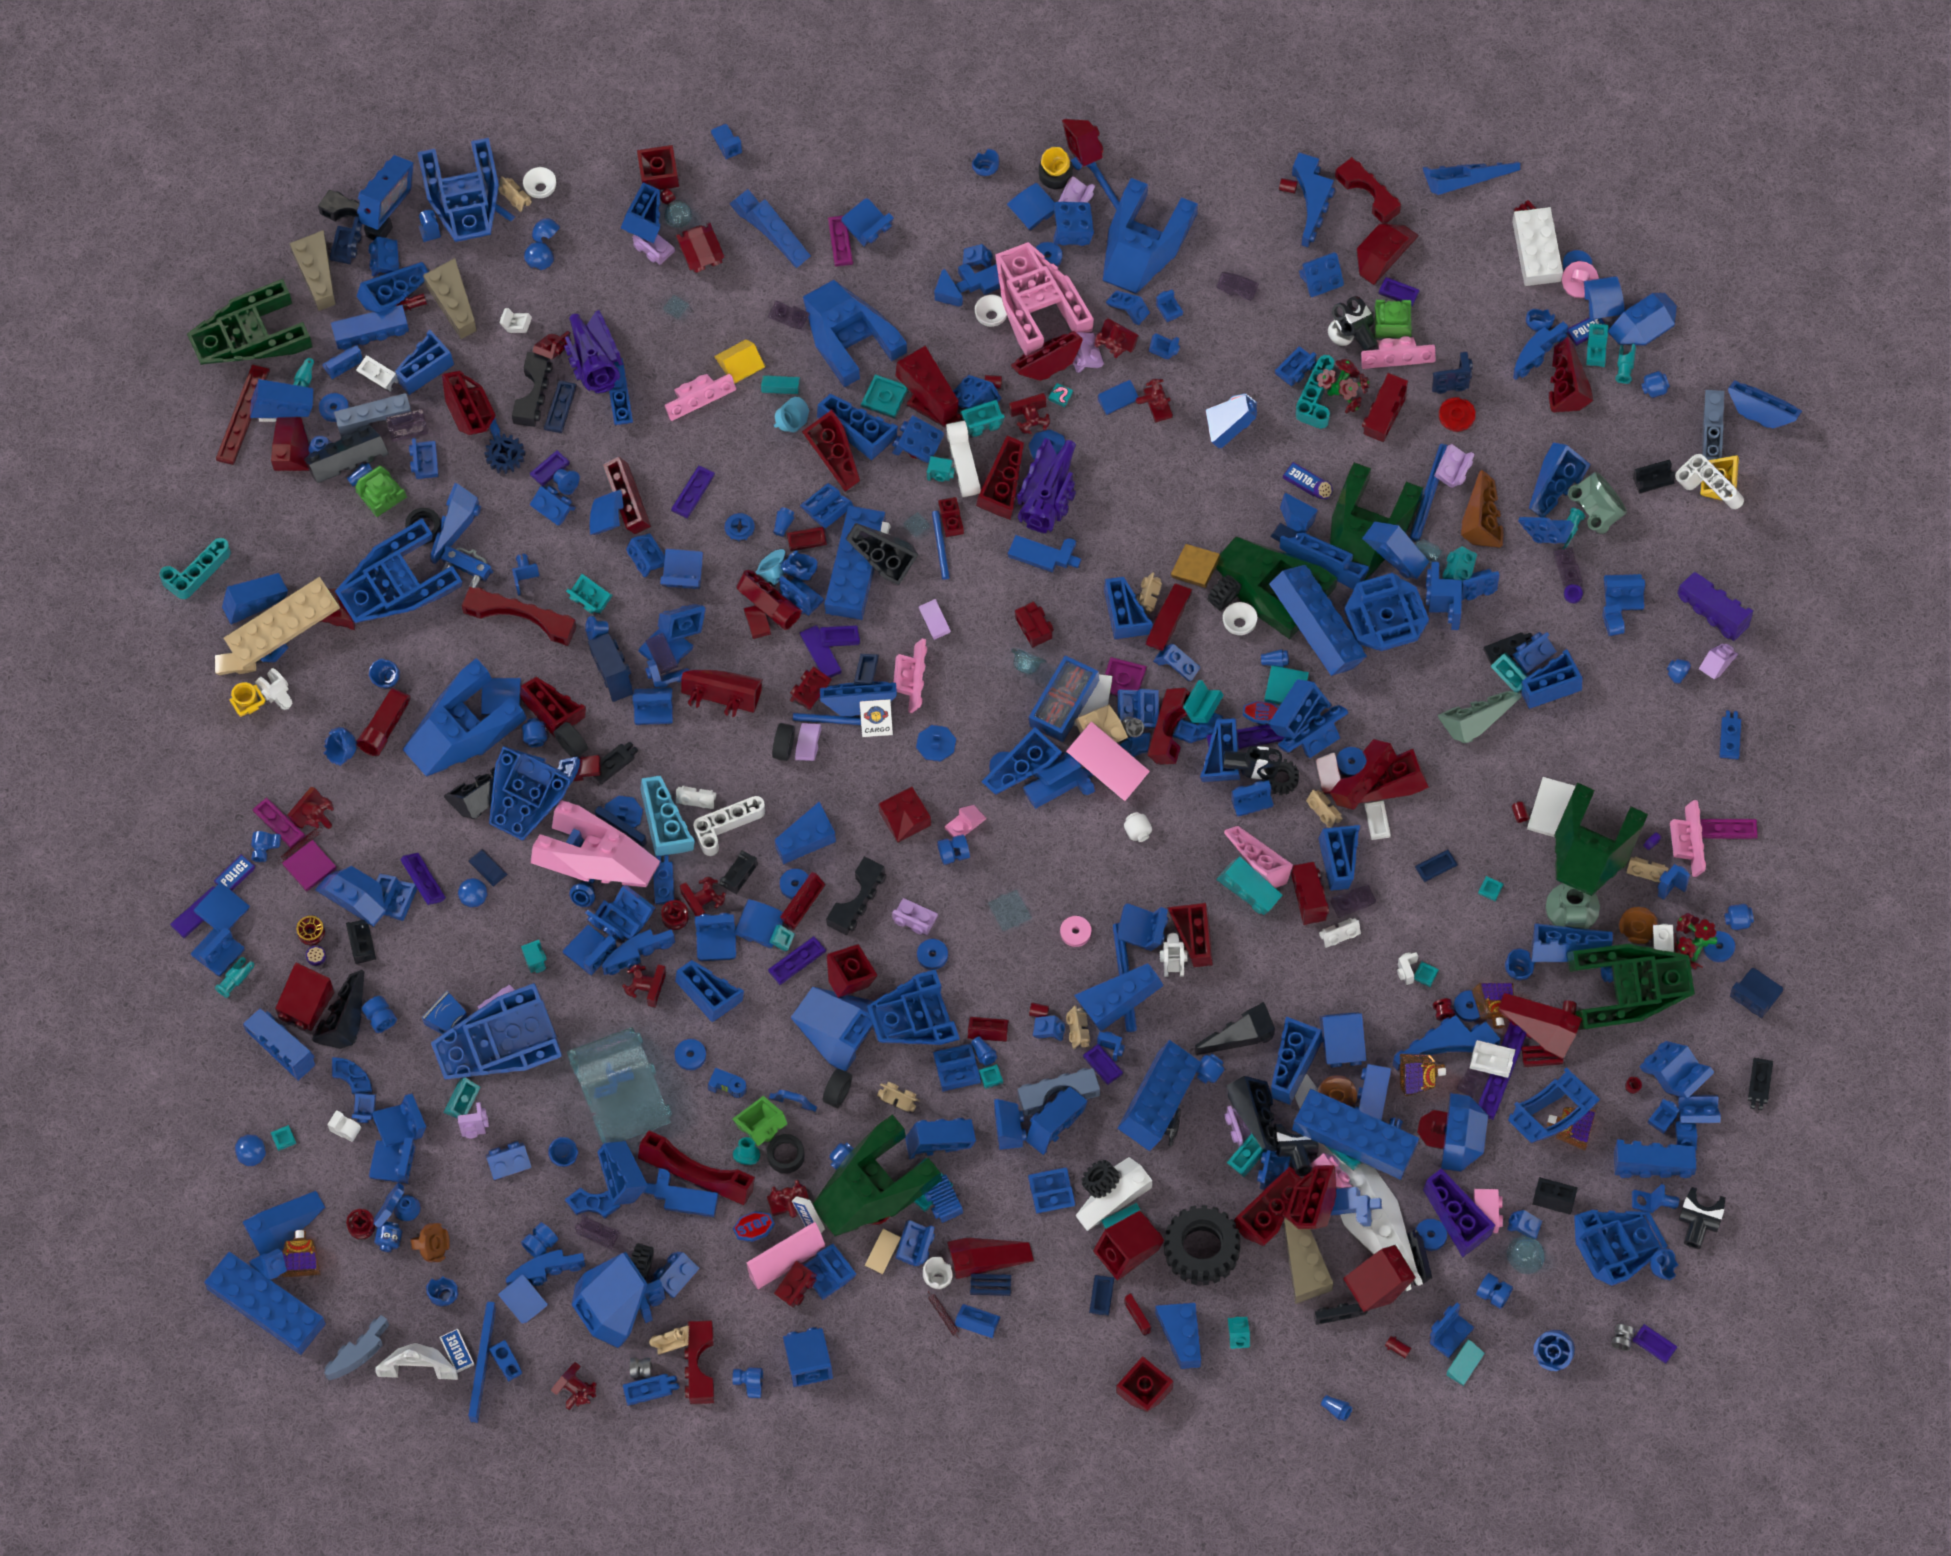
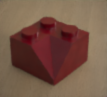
[1062,119,1103,167]
[637,145,679,190]
[878,787,931,843]
[827,944,878,998]
[1116,1356,1174,1412]

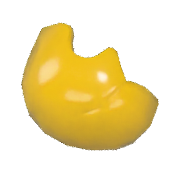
[1041,147,1070,176]

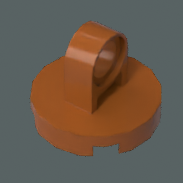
[1619,907,1659,944]
[1318,1075,1357,1107]
[411,1223,450,1262]

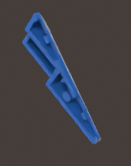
[1423,162,1520,195]

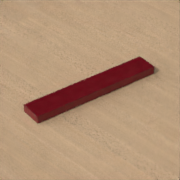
[216,365,270,465]

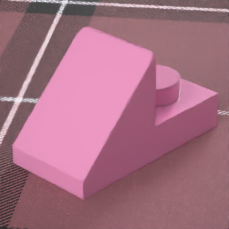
[945,805,986,837]

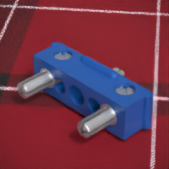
[441,546,493,588]

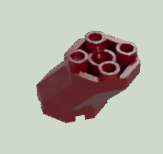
[675,222,725,273]

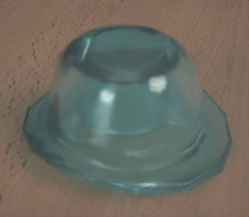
[1011,648,1047,674]
[1507,1237,1545,1274]

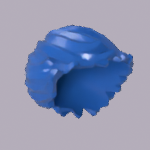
[324,727,357,766]

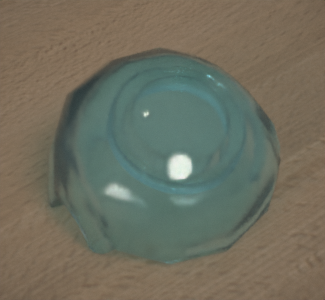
[664,201,692,228]

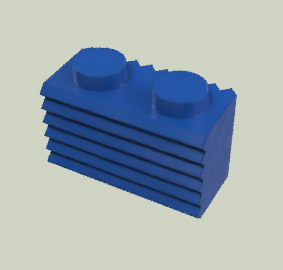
[924,1174,963,1223]

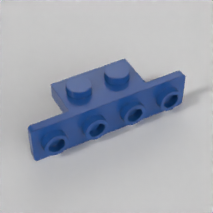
[1278,705,1349,758]

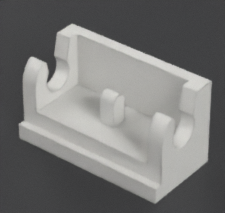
[356,355,398,391]
[1470,1040,1515,1078]

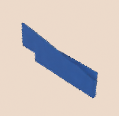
[1279,533,1369,590]

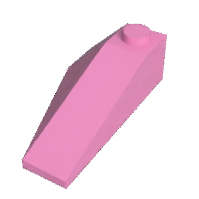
[1224,826,1293,888]

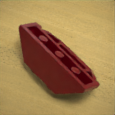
[1357,224,1419,285]
[1011,331,1083,381]
[442,370,496,435]
[1285,1165,1336,1229]

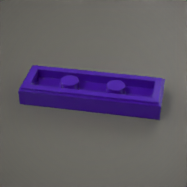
[671,465,715,519]
[800,625,842,678]
[400,853,446,905]
[170,886,215,939]
[768,936,826,985]

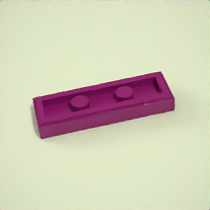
[828,215,853,267]
[252,797,305,848]
[1700,819,1758,839]

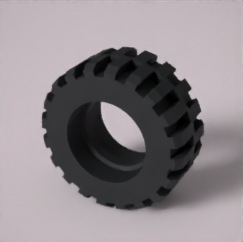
[1164,1205,1241,1285]

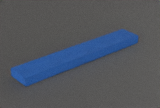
[468,1302,496,1423]

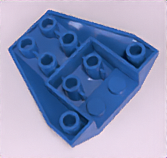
[489,746,572,841]
[791,987,874,1071]
[571,1252,647,1348]

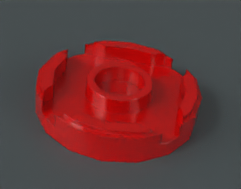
[1438,397,1476,432]

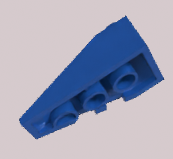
[1529,443,1591,518]
[430,483,481,564]
[982,727,1062,795]
[243,1191,325,1255]

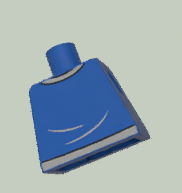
[422,991,468,1035]

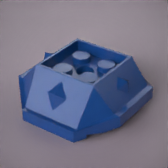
[1344,573,1429,651]

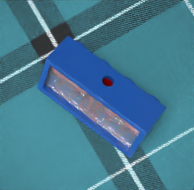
[357,155,413,230]
[1028,656,1100,742]

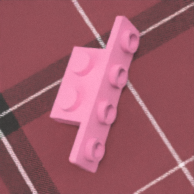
[1361,336,1435,369]
[665,374,736,421]
[894,638,927,713]
[1670,800,1706,877]

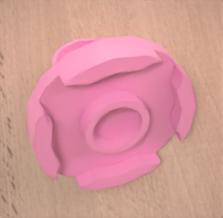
[1562,261,1599,298]

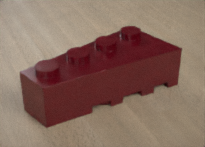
[895,345,958,423]
[976,435,1024,520]

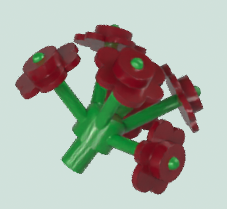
[1317,359,1370,414]
[1674,913,1717,969]

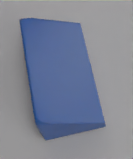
[1098,380,1138,415]
[955,1304,1000,1338]

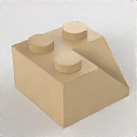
[1074,705,1128,743]

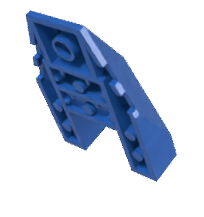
[417,138,499,242]
[1103,178,1198,294]
[803,280,907,387]
[335,518,462,623]
[403,658,527,776]

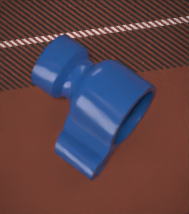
[251,831,281,862]
[732,1367,763,1398]

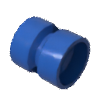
[937,834,970,865]
[362,996,397,1033]
[521,1222,559,1258]
[1476,1273,1513,1309]

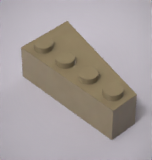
[289,230,336,311]
[423,258,477,339]
[1284,1219,1333,1304]

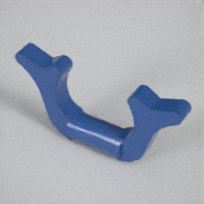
[769,1090,817,1112]

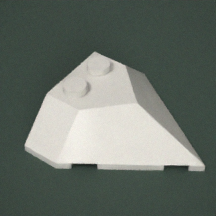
[376,1343,458,1380]

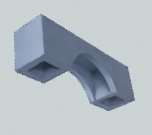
[334,393,413,437]
[1018,1068,1100,1116]

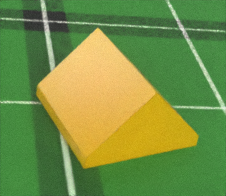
[714,339,765,384]
[1700,456,1739,500]

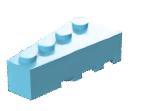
[640,776,695,857]

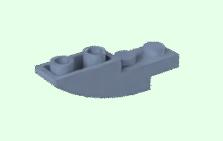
[1702,390,1724,460]
[324,1315,389,1381]

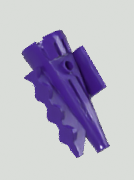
[564,310,623,393]
[1017,438,1076,533]

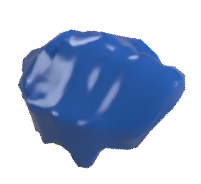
[781,550,818,580]

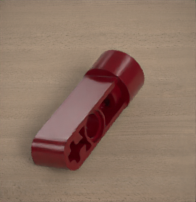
[736,570,802,630]
[356,688,411,757]

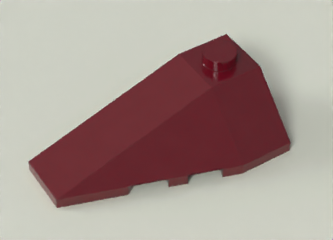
[1360,749,1429,803]
[1498,993,1582,1060]
[1234,1166,1302,1246]
[947,1237,1034,1279]

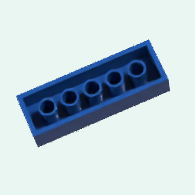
[825,506,886,620]
[1269,565,1367,676]
[1117,1040,1201,1151]
[1292,1088,1419,1180]
[204,1252,326,1355]

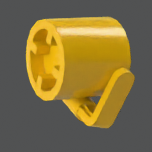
[229,682,265,717]

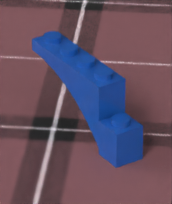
[1292,153,1336,247]
[729,189,811,268]
[1393,1015,1500,1071]

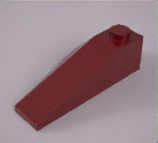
[1549,337,1594,413]
[802,410,860,492]
[271,417,310,471]

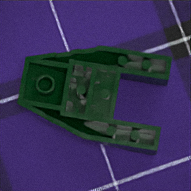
[187,279,313,365]
[1330,462,1424,581]
[1216,536,1337,640]
[1554,782,1648,896]
[1567,943,1695,1030]
[812,1114,942,1236]

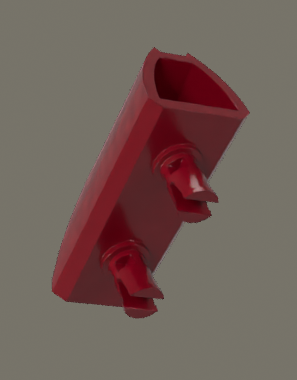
[681,670,763,717]

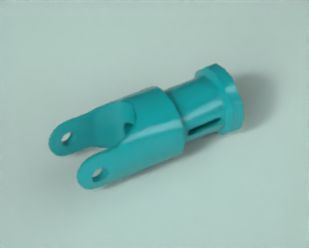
[1615,343,1636,384]
[293,358,314,387]
[1562,508,1586,550]
[215,957,254,998]

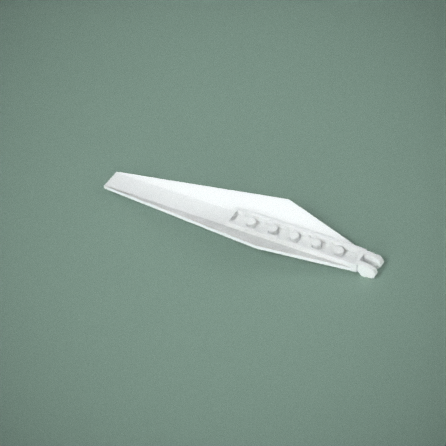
[1295,1074,1423,1291]

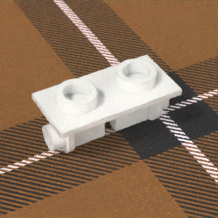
[676,786,716,809]
[1319,918,1361,948]
[1653,924,1674,952]

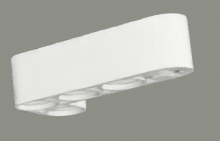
[946,420,981,497]
[1675,454,1744,509]
[694,796,765,856]

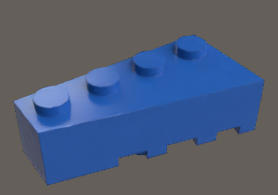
[817,394,898,460]
[1532,924,1613,962]
[1074,963,1164,1032]
[243,1008,315,1081]
[1271,1017,1323,1105]
[1614,1139,1696,1178]

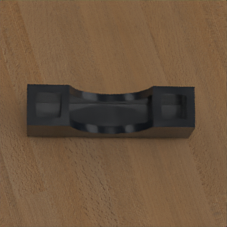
[318,189,393,241]
[512,352,553,427]
[826,856,886,936]

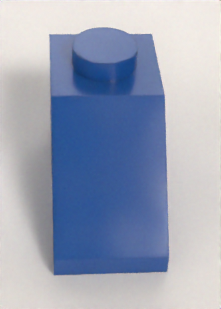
[1280,493,1318,533]

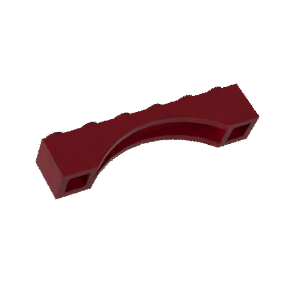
[462,587,577,646]
[638,1130,755,1205]

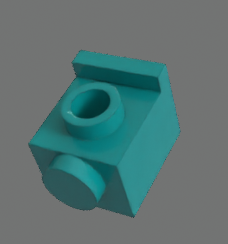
[927,456,956,482]
[521,939,547,973]

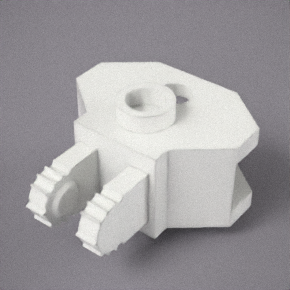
[255,668,293,710]
[1160,932,1187,977]

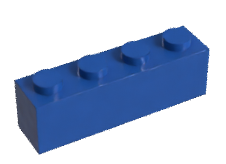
[331,305,409,350]

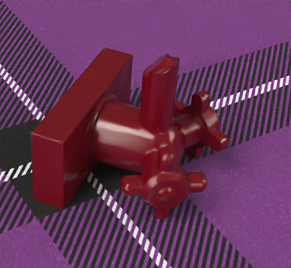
[1095,318,1139,358]
[1135,379,1173,423]
[1009,393,1050,435]
[287,787,334,829]
[679,877,726,916]
[622,964,667,1008]
[767,1180,809,1218]
[551,1362,597,1410]

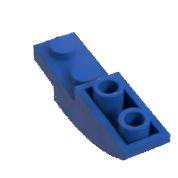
[1513,321,1568,380]
[609,358,633,425]
[602,929,675,975]
[506,1249,586,1286]

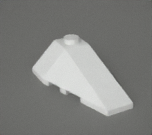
[1076,1157,1152,1231]

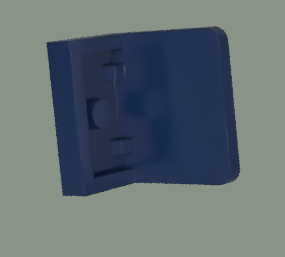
[329,216,362,265]
[1432,352,1473,394]
[1730,968,1783,1019]

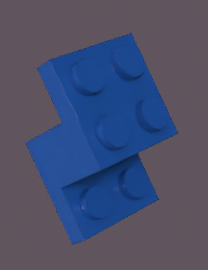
[1425,562,1462,630]
[1639,1041,1714,1099]

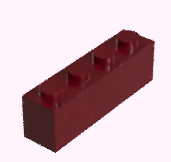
[603,457,651,534]

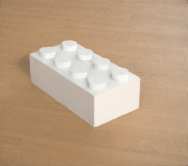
[1512,207,1563,286]

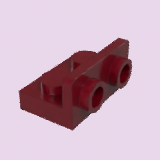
[533,331,571,359]
[790,666,832,710]
[774,1261,817,1308]

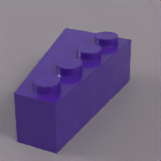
[1678,572,1753,641]
[1423,1168,1496,1258]

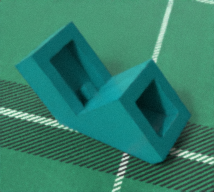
[1586,323,1608,367]

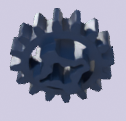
[484,434,525,474]

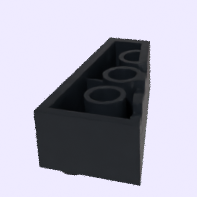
[304,425,389,483]

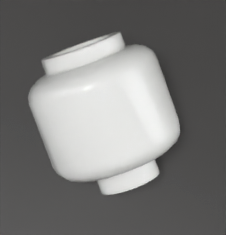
[1124,812,1152,842]

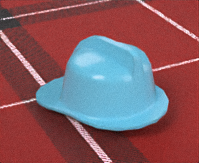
[774,397,809,432]
[755,549,786,585]

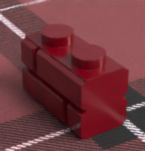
[1015,601,1054,648]

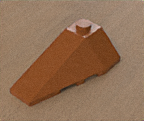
[1461,470,1504,547]

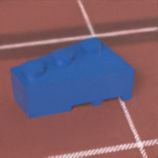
[621,182,660,244]
[395,330,454,395]
[1104,577,1153,639]
[1522,649,1582,709]
[675,960,744,1022]
[1026,1087,1088,1155]
[905,1118,976,1159]
[597,1141,648,1205]

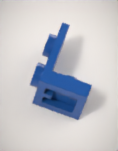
[711,124,742,159]
[1153,644,1200,681]

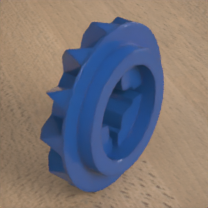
[725,513,755,542]

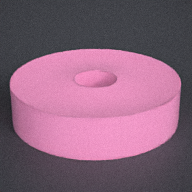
[1060,916,1091,947]

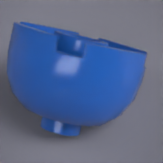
[1533,1329,1575,1371]

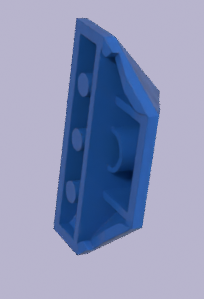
[1608,293,1677,345]
[1728,380,1802,429]
[820,681,897,717]
[315,866,386,927]
[1441,1093,1488,1172]

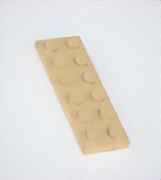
[224,577,340,669]

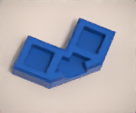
[1173,713,1223,743]

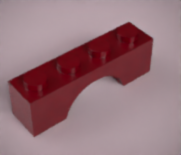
[1335,157,1401,224]
[1147,688,1191,765]
[1330,739,1397,810]
[685,1321,714,1404]

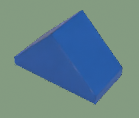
[934,269,963,307]

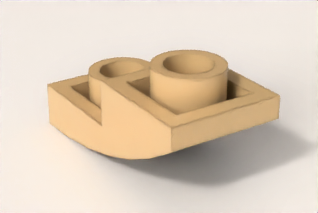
[215,653,256,675]
[865,1229,901,1274]

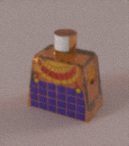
[1472,983,1514,1029]
[1400,1054,1446,1096]
[1547,1107,1596,1151]
[282,1230,321,1278]

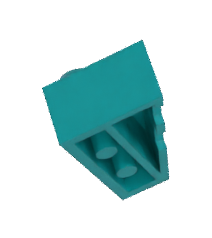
[1216,856,1283,915]

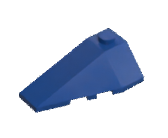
[356,262,429,312]

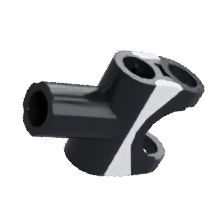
[1332,296,1378,351]
[1222,746,1283,779]
[1273,1124,1319,1176]
[1679,1187,1726,1249]

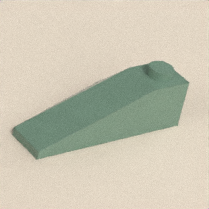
[1438,690,1521,743]

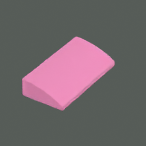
[1066,721,1150,801]
[746,1222,826,1289]

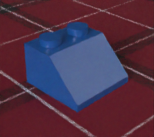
[658,604,706,642]
[994,1099,1026,1150]

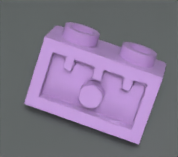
[1058,176,1095,202]
[632,234,675,265]
[1434,444,1475,487]
[892,898,938,935]

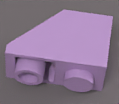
[1699,643,1738,679]

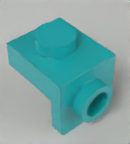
[1227,1316,1250,1349]

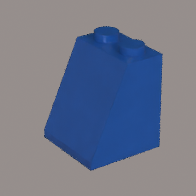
[1319,1012,1366,1068]
[783,1327,833,1387]

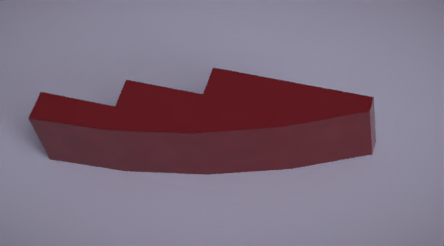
[1145,583,1193,651]

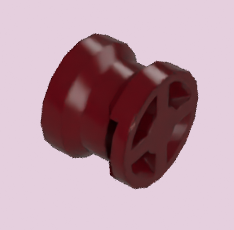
[1432,998,1455,1021]

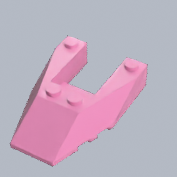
[995,242,1094,357]
[531,800,660,887]

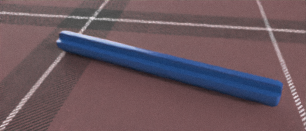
[1410,444,1448,542]
[1113,923,1137,1032]

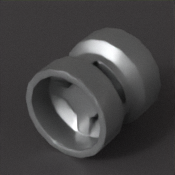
[1121,717,1144,737]
[1611,1324,1635,1351]
[630,1357,651,1378]

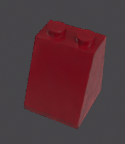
[275,962,335,1031]
[1093,1210,1164,1281]
[1343,1244,1416,1312]

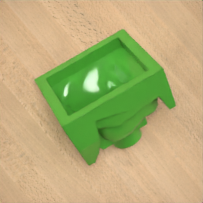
[1374,300,1411,338]
[355,466,407,517]
[732,1096,788,1146]

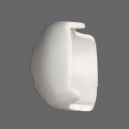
[1328,319,1355,346]
[923,1257,953,1289]

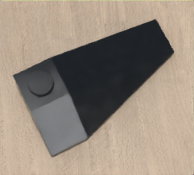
[846,523,918,585]
[444,767,495,819]
[312,970,365,1049]
[1195,1002,1275,1055]
[1226,1076,1277,1151]

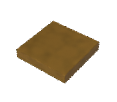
[1171,544,1221,588]

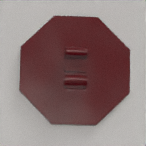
[1417,1110,1448,1149]

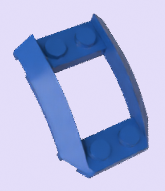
[1508,1067,1600,1143]

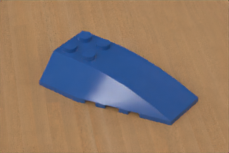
[431,983,562,1079]

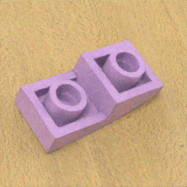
[919,599,951,640]
[795,723,821,761]

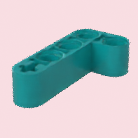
[1295,355,1334,429]
[159,538,231,599]

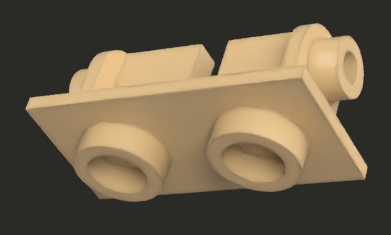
[498,176,532,212]
[1137,573,1162,614]
[1306,790,1343,828]
[1627,856,1669,883]
[1066,1006,1091,1049]
[877,1082,920,1112]
[649,1326,689,1355]

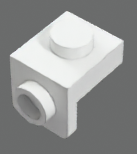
[500,308,532,333]
[1397,952,1418,985]

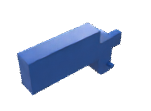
[955,264,1000,295]
[1008,535,1081,573]
[1023,767,1095,809]
[643,1168,719,1217]
[1331,1187,1382,1227]

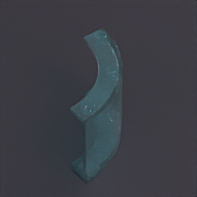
[567,1027,672,1144]

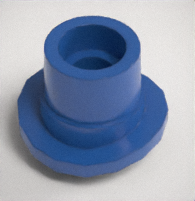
[553,469,580,495]
[585,616,609,640]

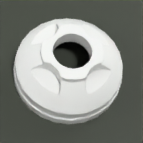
[523,167,556,198]
[975,295,1007,327]
[1223,602,1257,635]

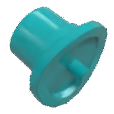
[733,1137,760,1165]

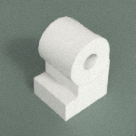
[327,1110,361,1142]

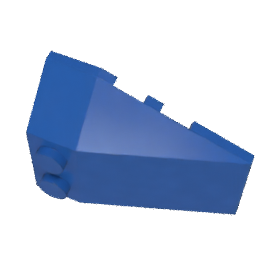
[867,969,960,1045]
[1574,1210,1668,1286]

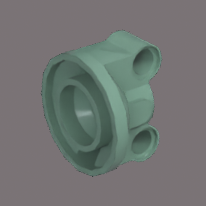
[1568,471,1627,534]
[1545,883,1600,929]

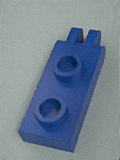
[1719,710,1741,759]
[654,855,674,905]
[623,1374,679,1406]

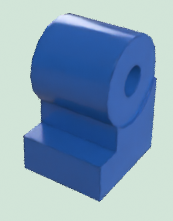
[1602,604,1625,636]

